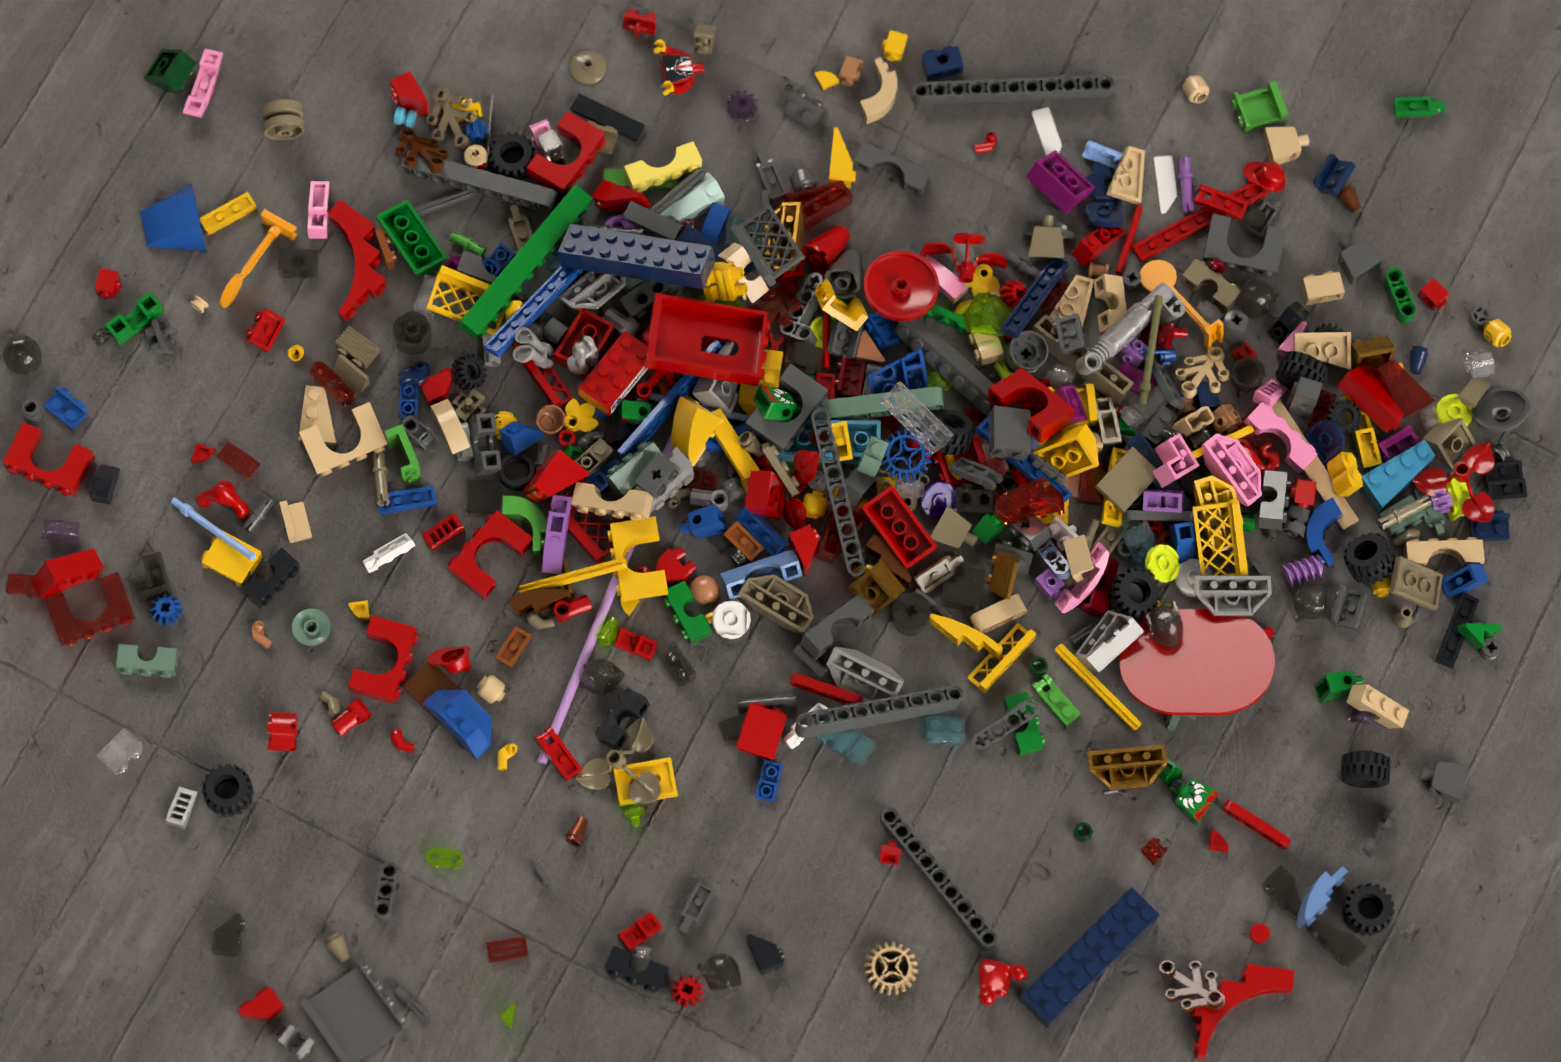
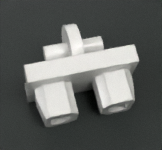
[1048,516,1078,551]

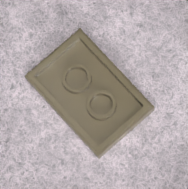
[1095,447,1156,513]
[1389,556,1443,611]

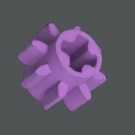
[1431,489,1453,514]

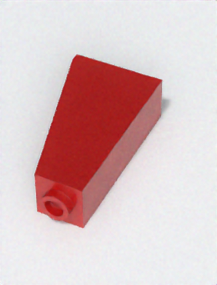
[1337,364,1405,432]

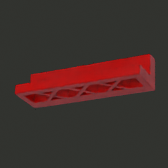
[513,343,574,408]

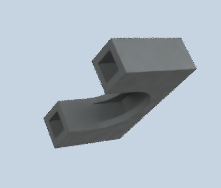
[1202,214,1286,278]
[745,364,828,454]

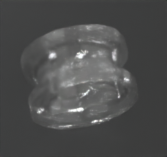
[633,946,652,960]

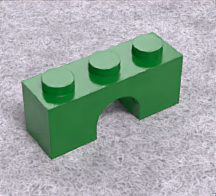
[105,291,165,346]
[662,580,711,645]
[1004,692,1045,757]

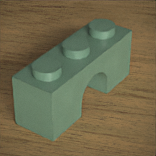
[116,644,179,678]

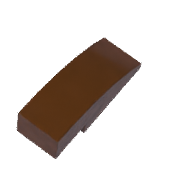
[865,533,912,588]
[508,589,573,616]

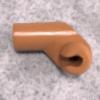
[251,621,272,649]

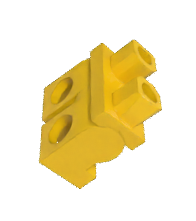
[704,262,748,303]

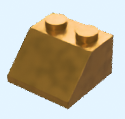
[1351,335,1396,370]
[986,550,1021,600]
[847,560,906,618]

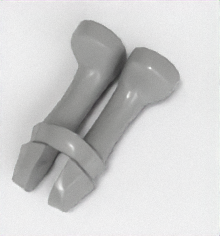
[513,327,554,368]
[567,336,599,374]

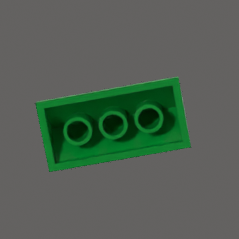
[376,199,448,276]

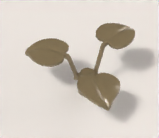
[575,717,661,804]

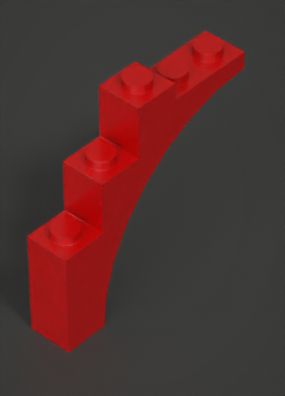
[328,199,387,322]
[1189,964,1295,1060]

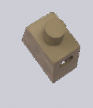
[1029,215,1065,258]
[930,506,978,548]

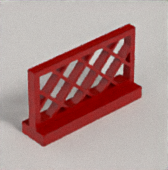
[547,478,622,564]

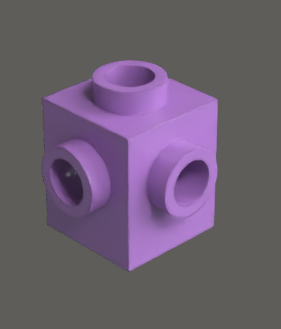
[1117,337,1148,368]

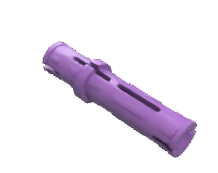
[1178,157,1195,214]

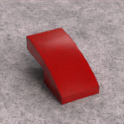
[613,627,658,661]
[617,912,663,952]

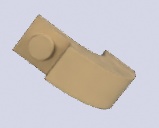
[859,57,897,124]
[430,399,470,454]

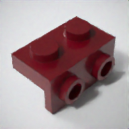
[1139,321,1182,350]
[835,355,867,397]

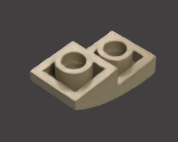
[1458,375,1491,408]

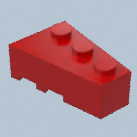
[31,548,104,600]

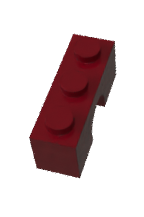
[1077,556,1119,616]

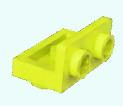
[1446,478,1471,521]

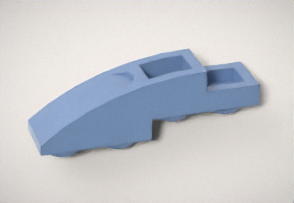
[1297,866,1348,929]

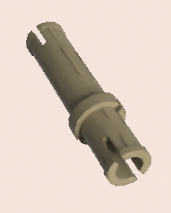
[372,452,390,506]
[1376,495,1432,531]

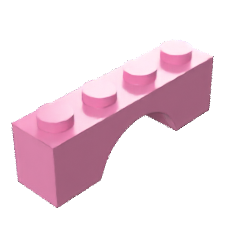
[1243,402,1318,474]

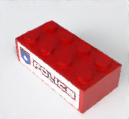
[578,331,648,417]

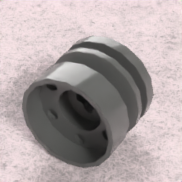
[1004,331,1049,374]

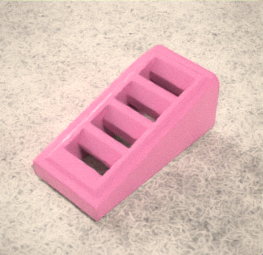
[1276,321,1307,357]
[1252,379,1288,406]

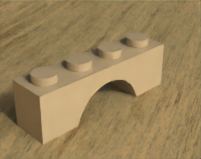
[571,482,653,521]
[1403,537,1485,568]

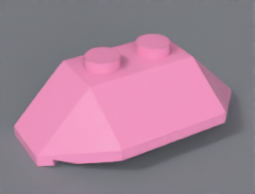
[1202,434,1262,507]

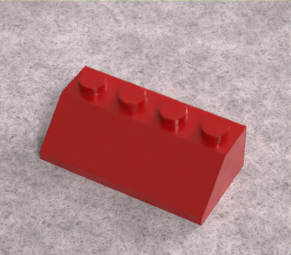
[861,485,938,569]

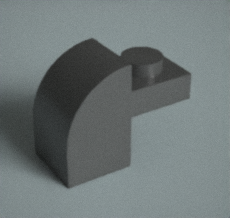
[271,1021,315,1059]

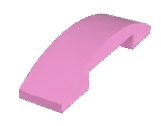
[183,49,223,118]
[1054,542,1109,614]

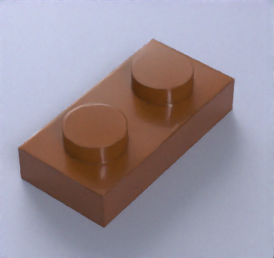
[375,228,397,270]
[723,521,764,562]
[495,626,532,669]

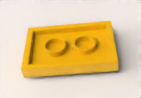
[613,757,678,806]

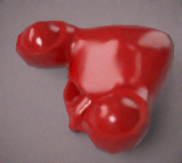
[195,480,250,518]
[978,959,1028,1006]

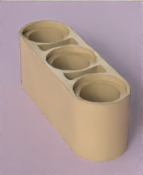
[969,594,1027,634]

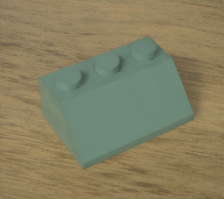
[605,441,662,496]

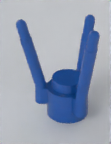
[1140,347,1176,371]

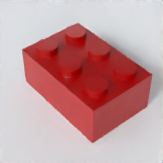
[554,308,615,378]

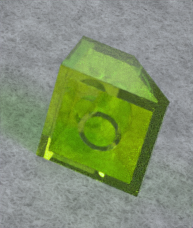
[964,293,1013,336]

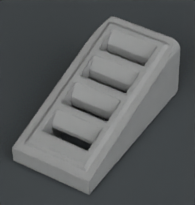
[165,787,198,829]

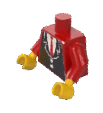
[653,40,704,96]

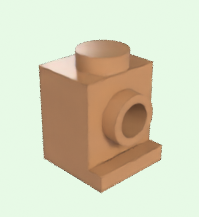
[839,55,864,87]

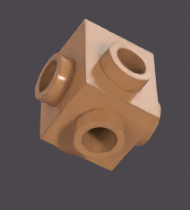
[1212,404,1242,435]

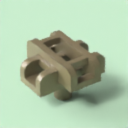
[452,389,487,422]

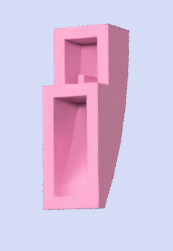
[307,181,330,239]
[925,255,968,304]

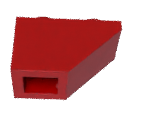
[419,367,455,408]
[238,987,285,1021]

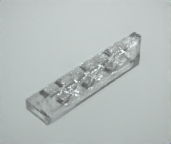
[879,381,954,454]

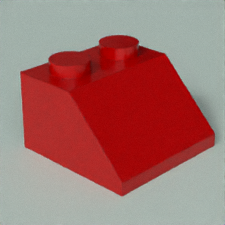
[389,71,429,117]
[744,471,786,520]
[788,524,820,577]

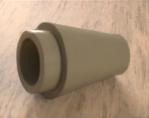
[738,431,764,457]
[1393,607,1413,628]
[325,932,351,963]

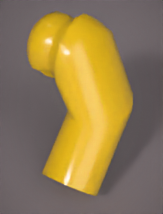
[497,743,518,770]

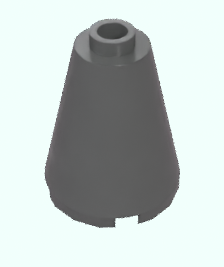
[824,249,862,299]

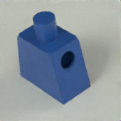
[680,504,727,538]

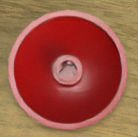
[863,251,939,322]

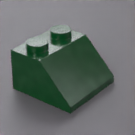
[143,49,197,93]

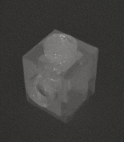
[1464,349,1494,379]

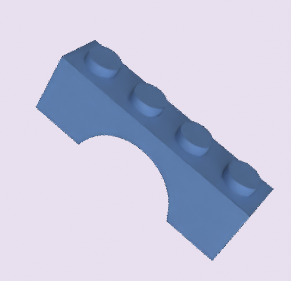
[720,549,802,600]

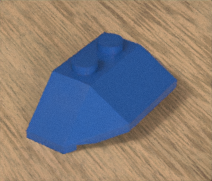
[423,690,492,760]

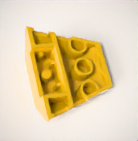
[672,396,725,467]

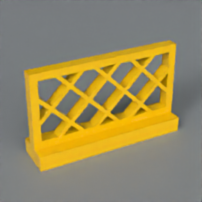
[426,265,511,335]
[1192,499,1248,576]

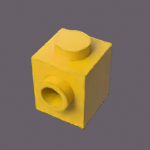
[881,30,908,62]

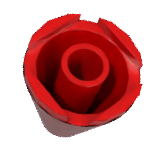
[801,226,850,275]

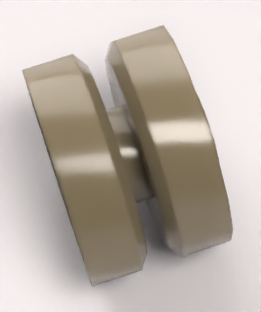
[262,99,305,140]

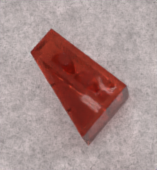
[785,180,853,231]
[1371,359,1435,419]
[994,477,1065,525]
[814,506,868,564]

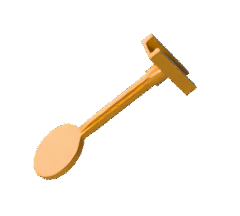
[220,209,297,308]
[1140,260,1224,351]

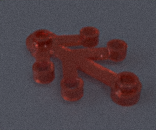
[750,277,801,339]

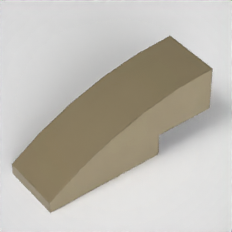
[1096,397,1122,445]

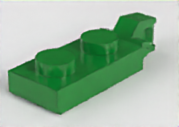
[1393,96,1446,118]

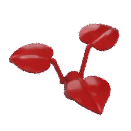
[920,233,1007,283]
[1413,442,1495,522]
[752,450,819,530]

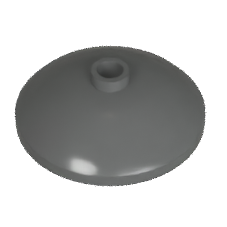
[1473,387,1530,432]

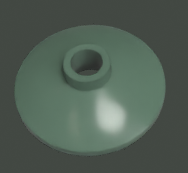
[292,608,331,646]

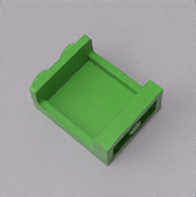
[1231,81,1288,132]
[385,424,421,483]

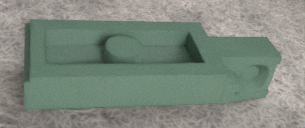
[1413,488,1445,537]

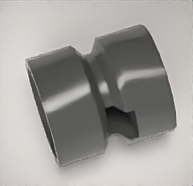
[1280,505,1312,540]

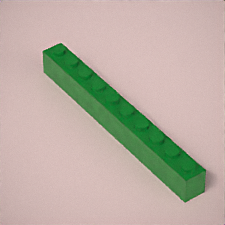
[457,184,593,340]

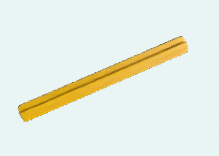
[519,558,627,594]
[1054,644,1141,731]

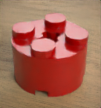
[267,712,298,752]

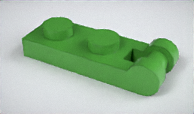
[1031,674,1081,727]

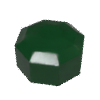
[1029,656,1048,676]
[1073,822,1093,843]

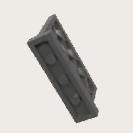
[730,204,805,287]

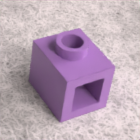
[1034,568,1065,601]

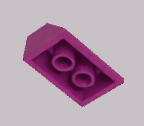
[1026,150,1095,214]

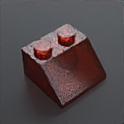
[1077,460,1108,505]

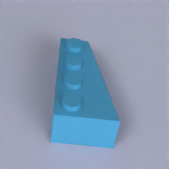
[1361,440,1435,514]

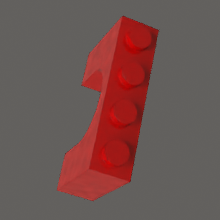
[527,111,606,197]
[987,368,1075,443]
[3,422,95,497]
[448,510,533,600]
[348,615,420,705]

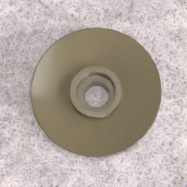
[570,50,607,85]

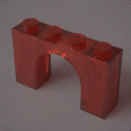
[44,572,136,646]

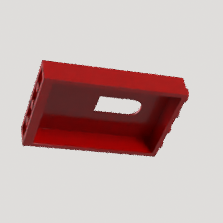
[644,293,771,387]

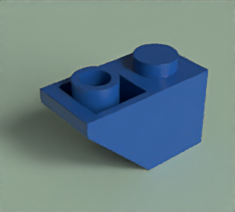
[1168,521,1196,562]

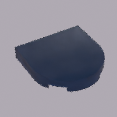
[1084,196,1123,228]
[1303,419,1345,465]

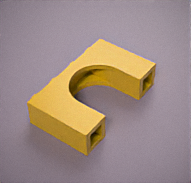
[607,516,668,602]

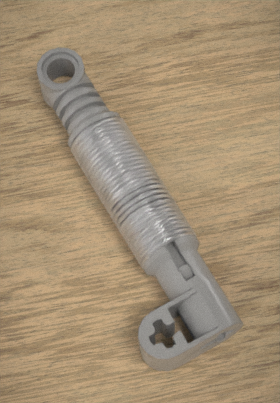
[1076,283,1185,375]

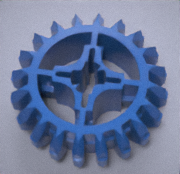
[882,429,932,481]

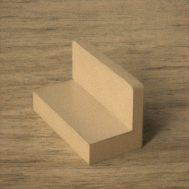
[279,500,312,543]
[1063,535,1094,582]

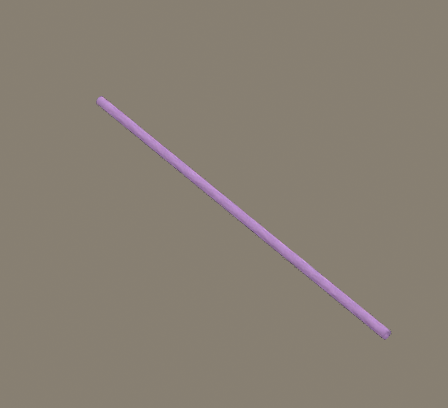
[537,432,673,765]

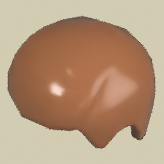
[535,405,565,435]
[690,575,720,605]

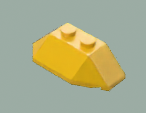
[738,349,783,416]
[1194,475,1243,553]

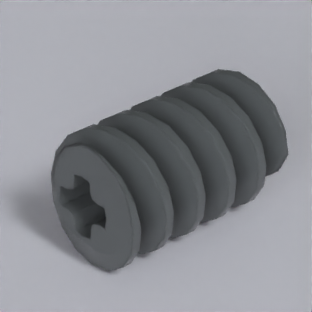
[1223,310,1249,344]

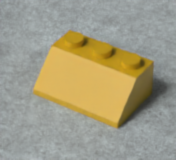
[1033,424,1099,478]

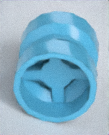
[394,106,417,128]

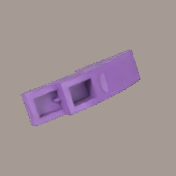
[542,495,572,575]

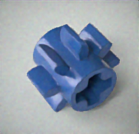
[466,120,489,143]

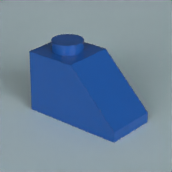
[499,421,545,456]
[1442,564,1489,598]

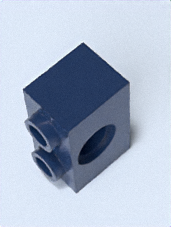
[921,46,964,81]

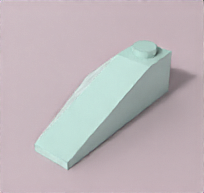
[660,172,725,224]

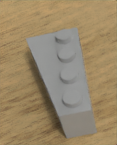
[633,447,694,517]

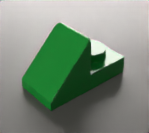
[1457,623,1501,649]

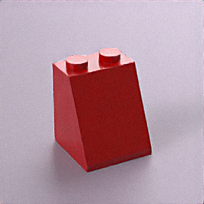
[523,449,589,503]

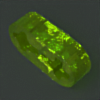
[426,847,463,869]

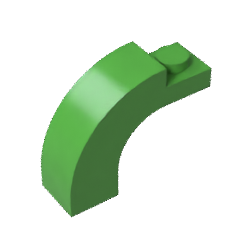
[502,496,547,556]

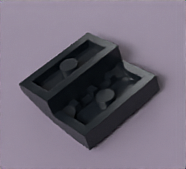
[1484,460,1527,501]

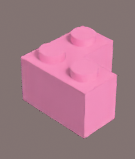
[1152,433,1199,488]

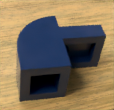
[1178,381,1220,412]

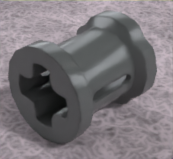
[1186,428,1210,451]

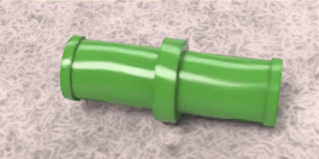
[449,231,487,258]

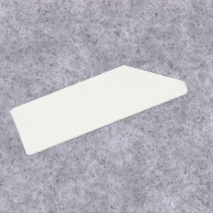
[1031,107,1062,155]
[1154,156,1177,214]

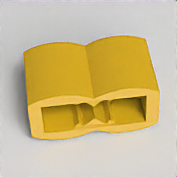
[1327,452,1363,497]

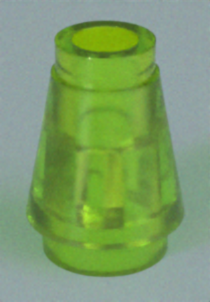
[597,617,619,647]

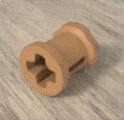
[1088,262,1109,278]

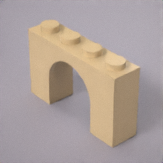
[298,402,388,477]

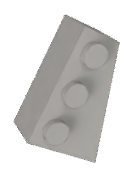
[1075,610,1144,672]

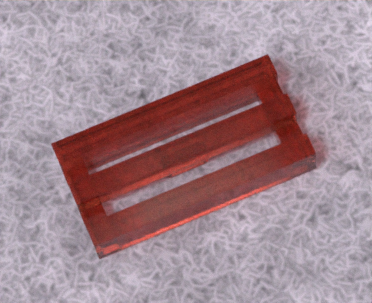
[486,936,529,963]

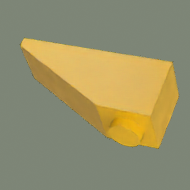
[828,128,856,188]

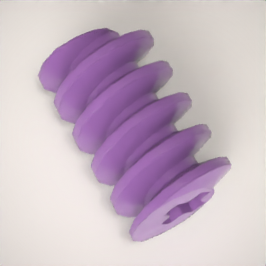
[1280,554,1323,587]

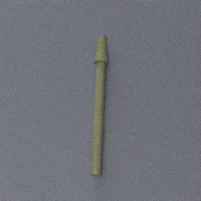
[1139,295,1163,407]

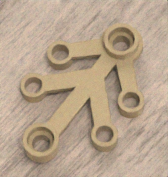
[1175,347,1229,399]

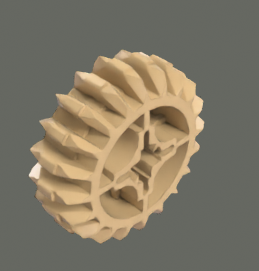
[864,942,918,995]

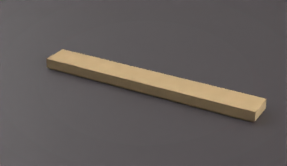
[1271,399,1359,531]

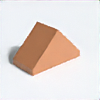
[856,330,886,366]

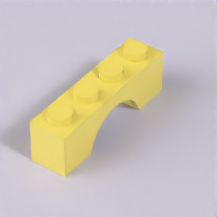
[624,141,702,192]

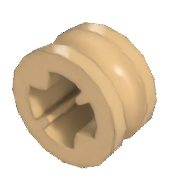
[189,295,208,313]

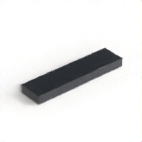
[570,93,645,142]
[1435,592,1479,669]

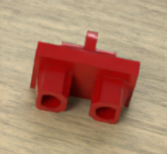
[622,8,657,37]

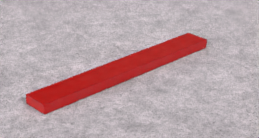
[1131,183,1268,263]

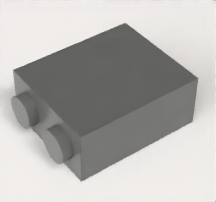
[988,405,1031,460]

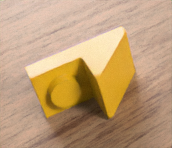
[829,421,853,461]

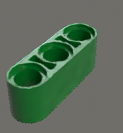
[1383,268,1416,324]

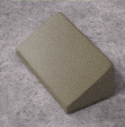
[333,354,370,393]

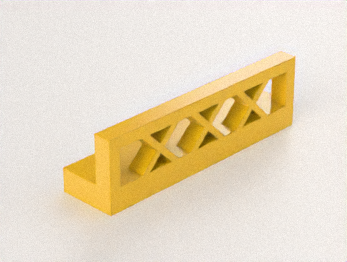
[967,623,1036,694]

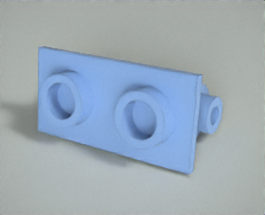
[1082,141,1123,170]

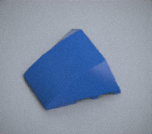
[140,183,207,252]
[868,348,933,420]

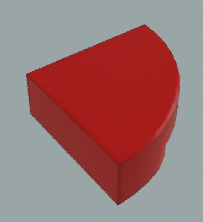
[191,443,215,463]
[1208,830,1229,853]

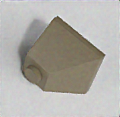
[1423,418,1477,471]

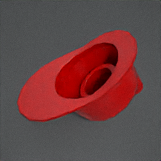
[1244,161,1286,192]
[427,646,471,674]

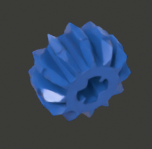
[150,593,183,627]

